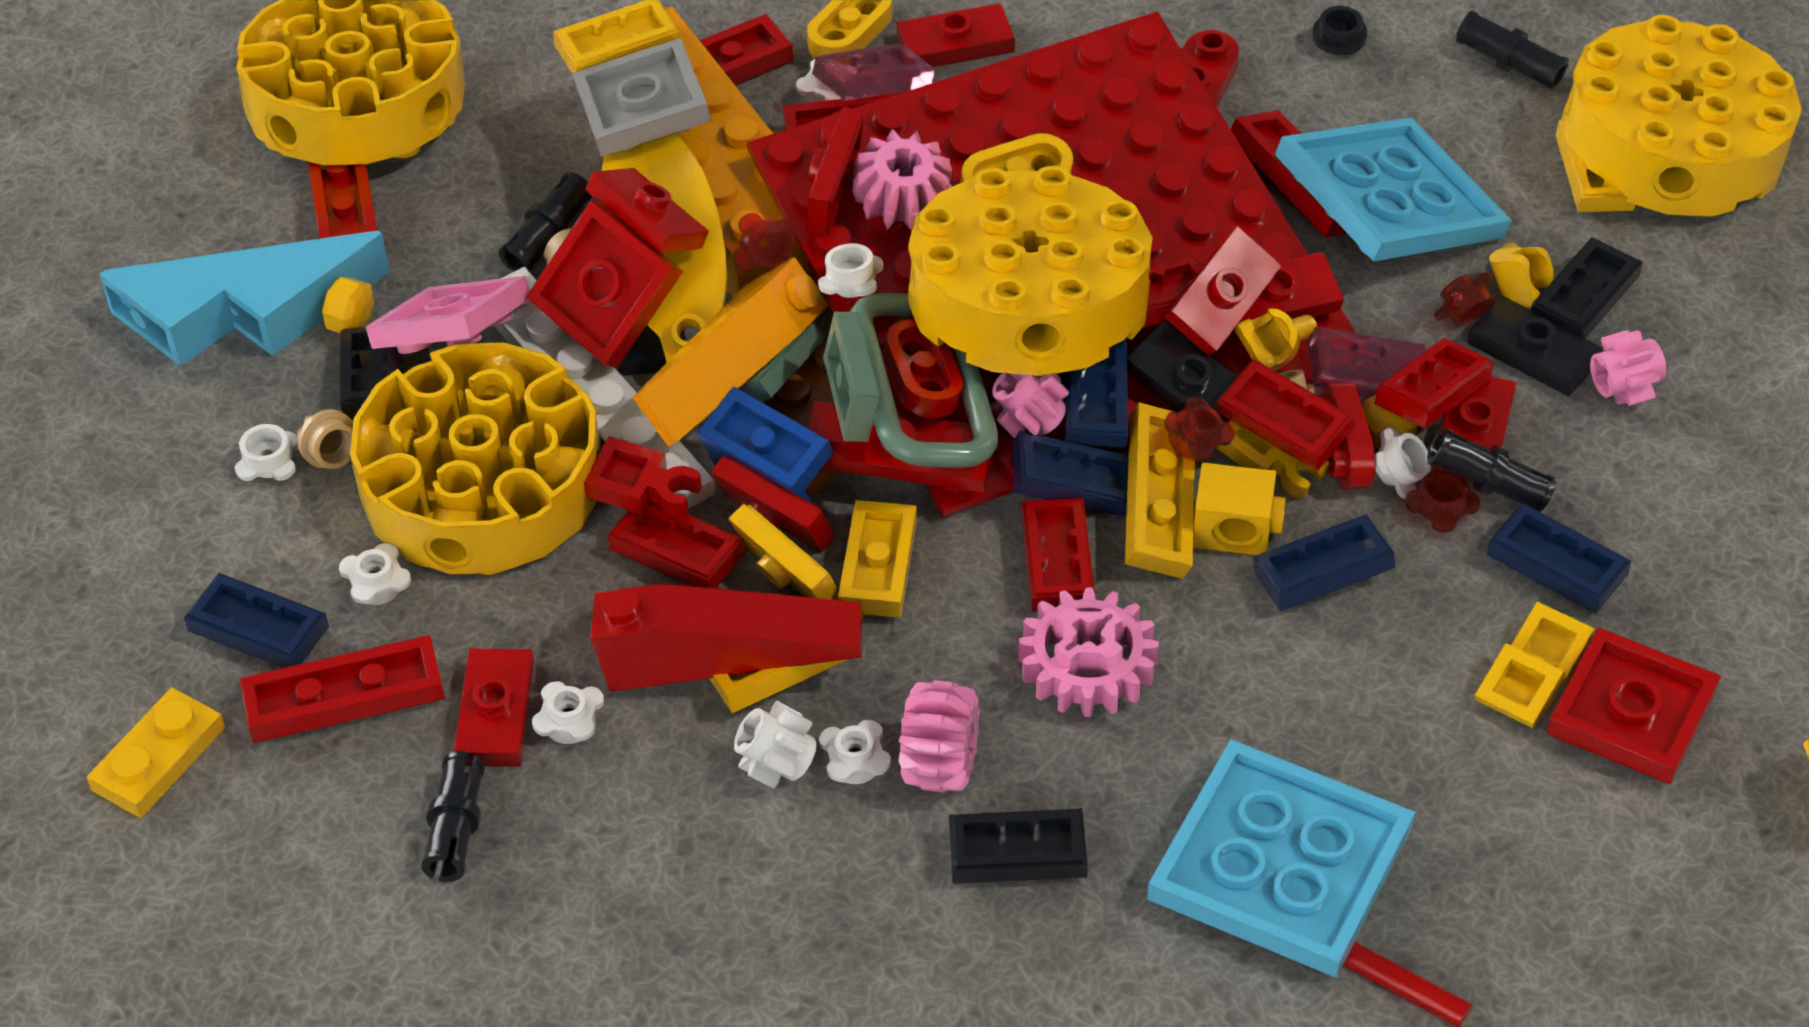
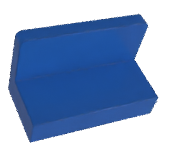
[697,386,834,503]

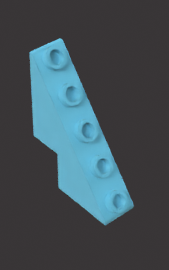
[99,230,390,366]

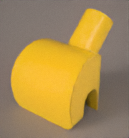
[1489,243,1553,309]
[1234,309,1317,371]

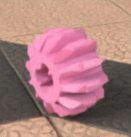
[852,129,952,232]
[898,680,980,793]

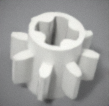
[734,701,816,789]

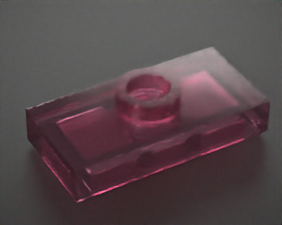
[812,43,934,101]
[1307,327,1426,396]

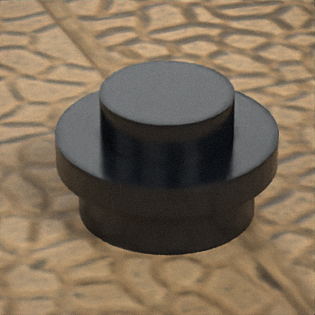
[1312,6,1368,55]

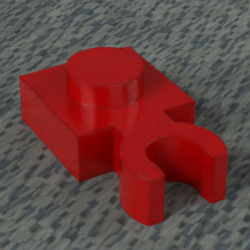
[584,436,702,518]

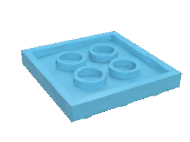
[1275,117,1512,262]
[1147,739,1416,978]

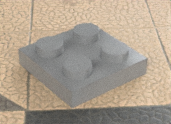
[572,38,712,157]

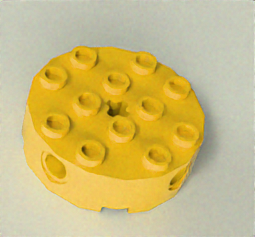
[236,0,465,169]
[1561,15,1802,217]
[908,166,1153,376]
[350,342,601,575]

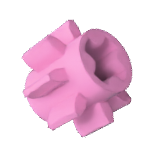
[1590,330,1666,406]
[990,373,1069,438]

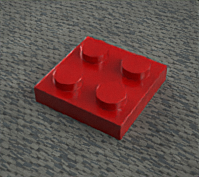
[525,201,684,368]
[1547,627,1721,785]

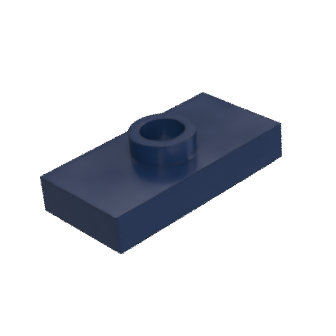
[1064,337,1128,448]
[1011,431,1129,516]
[1487,503,1631,614]
[1252,514,1395,611]
[184,572,329,668]

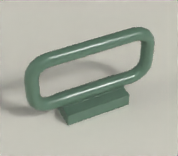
[823,292,998,468]

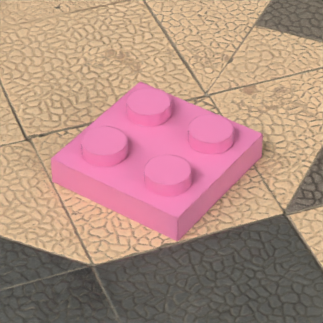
[366,276,529,354]

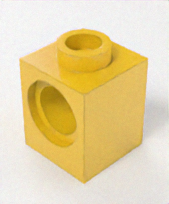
[1193,462,1286,555]

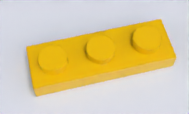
[1125,403,1196,579]

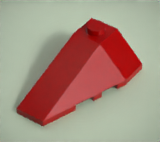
[590,584,863,692]

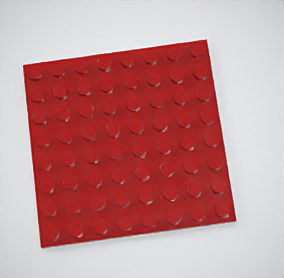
[747,11,1372,518]

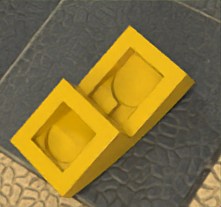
[1474,601,1595,729]

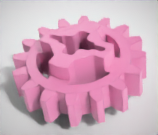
[1018,588,1159,717]

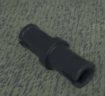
[1456,10,1569,90]
[498,172,592,272]
[1427,427,1556,512]
[421,751,485,882]

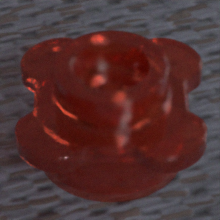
[733,213,795,272]
[1433,272,1495,328]
[1164,397,1235,461]
[1405,469,1480,533]

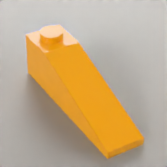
[632,257,829,447]

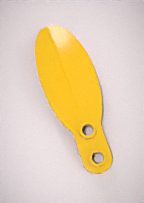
[602,133,727,423]

